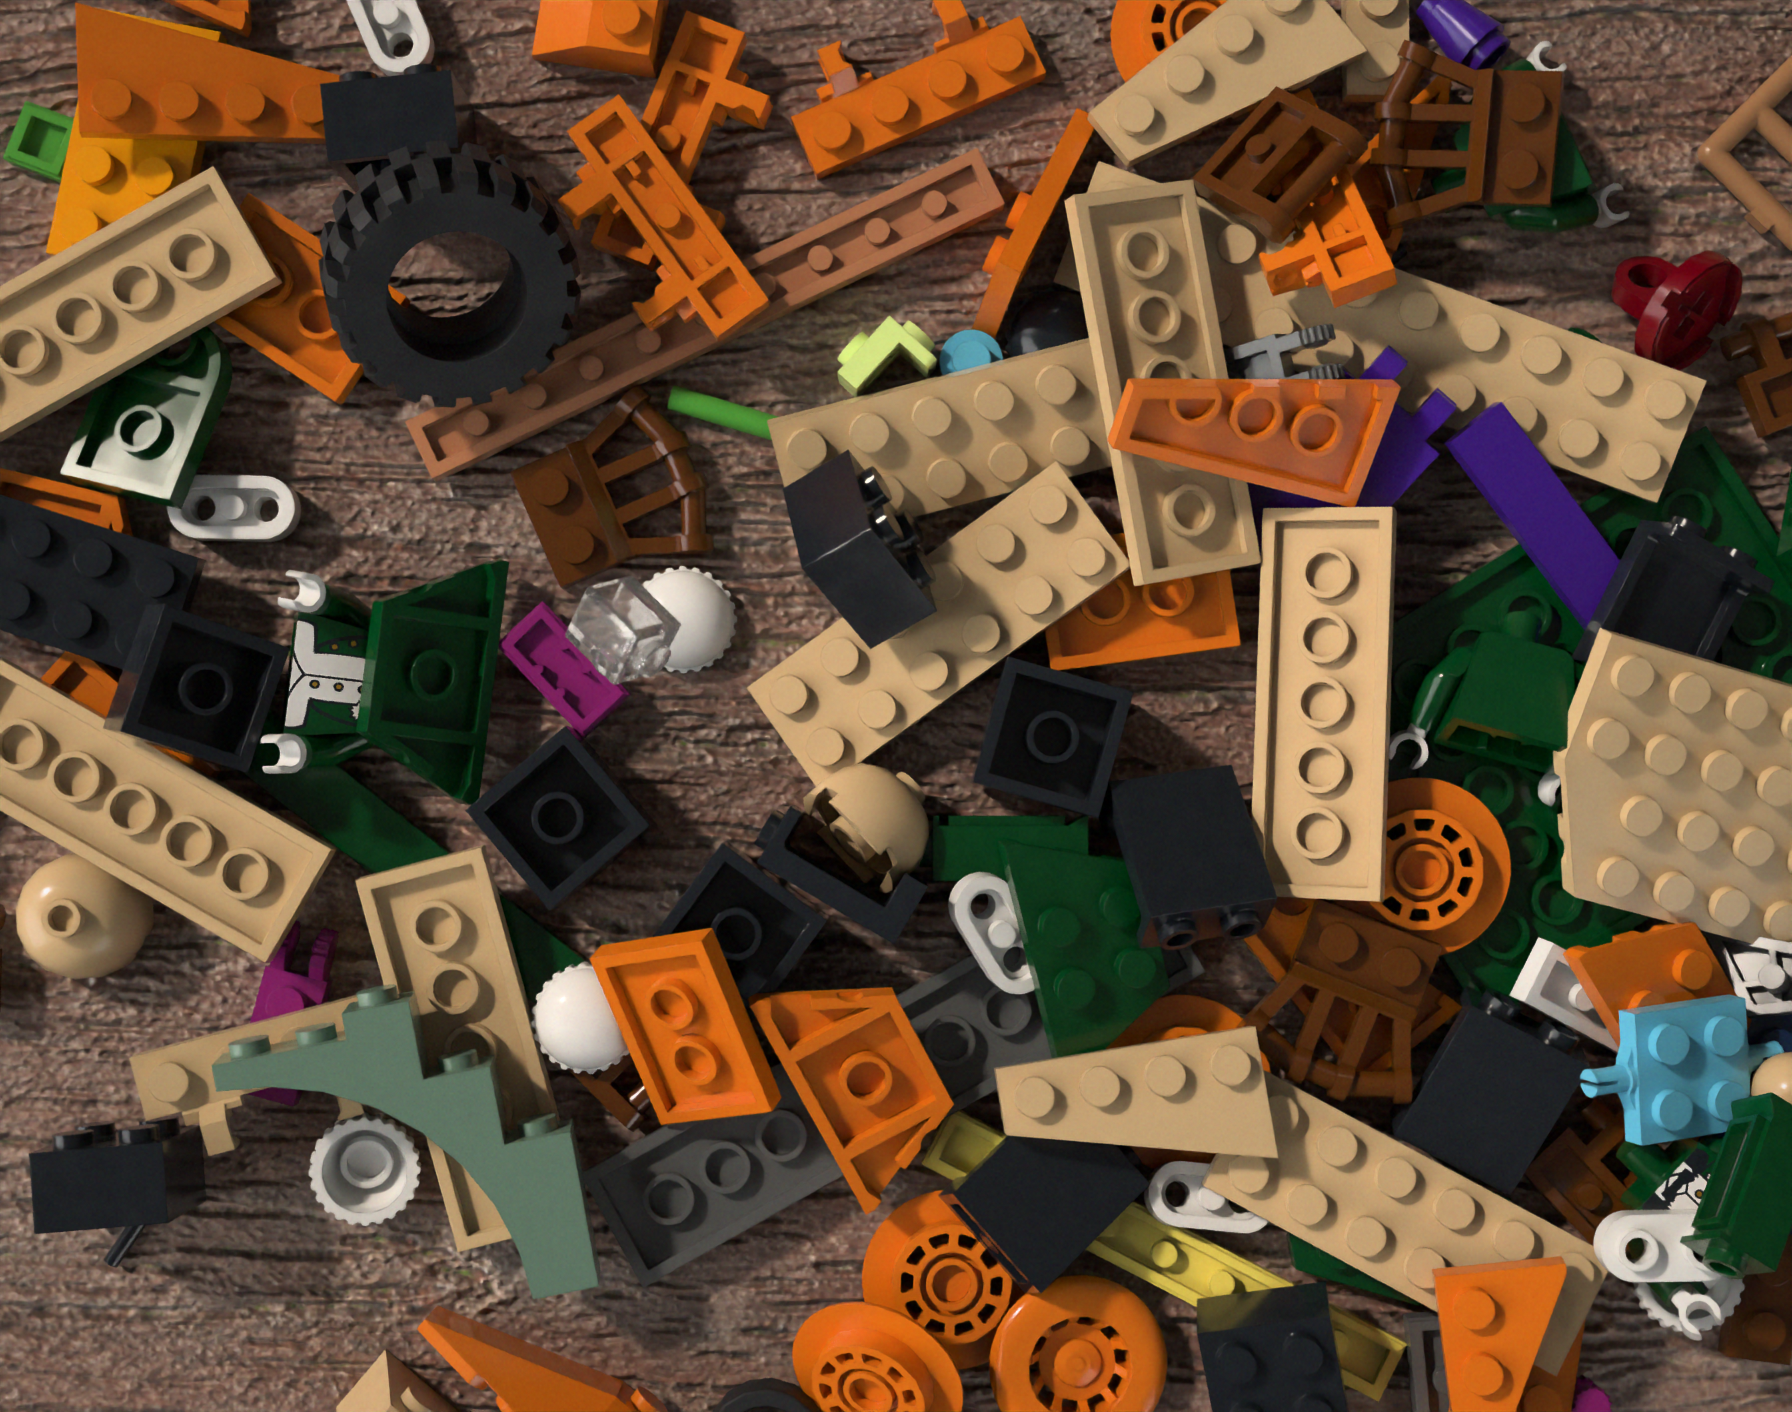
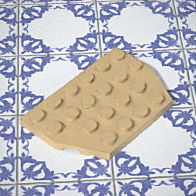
[1553,628,1792,944]

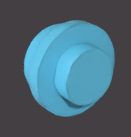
[939,329,1003,375]

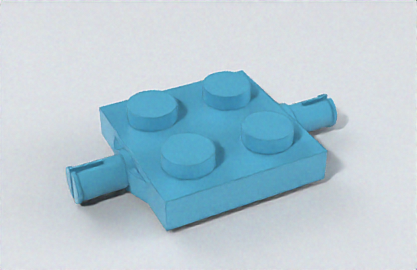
[1580,994,1784,1146]

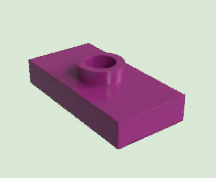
[499,601,632,738]

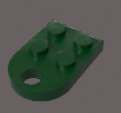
[60,326,232,509]

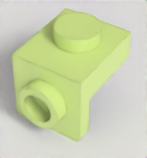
[837,315,937,397]

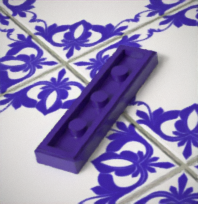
[1444,402,1620,631]

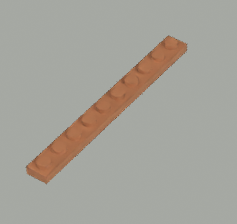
[405,147,1005,482]

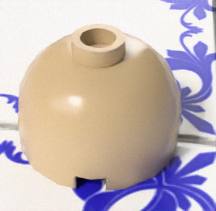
[803,763,929,893]
[15,853,154,979]

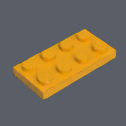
[46,8,227,257]

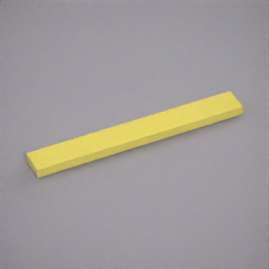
[921,1110,1407,1402]

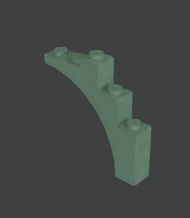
[211,984,600,1300]

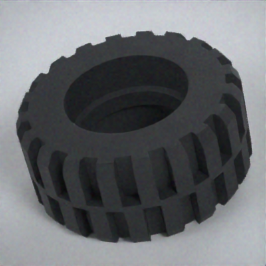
[319,141,581,408]

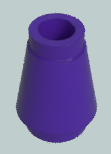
[1416,0,1511,70]

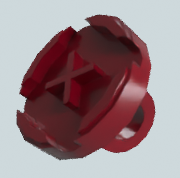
[1611,250,1743,371]

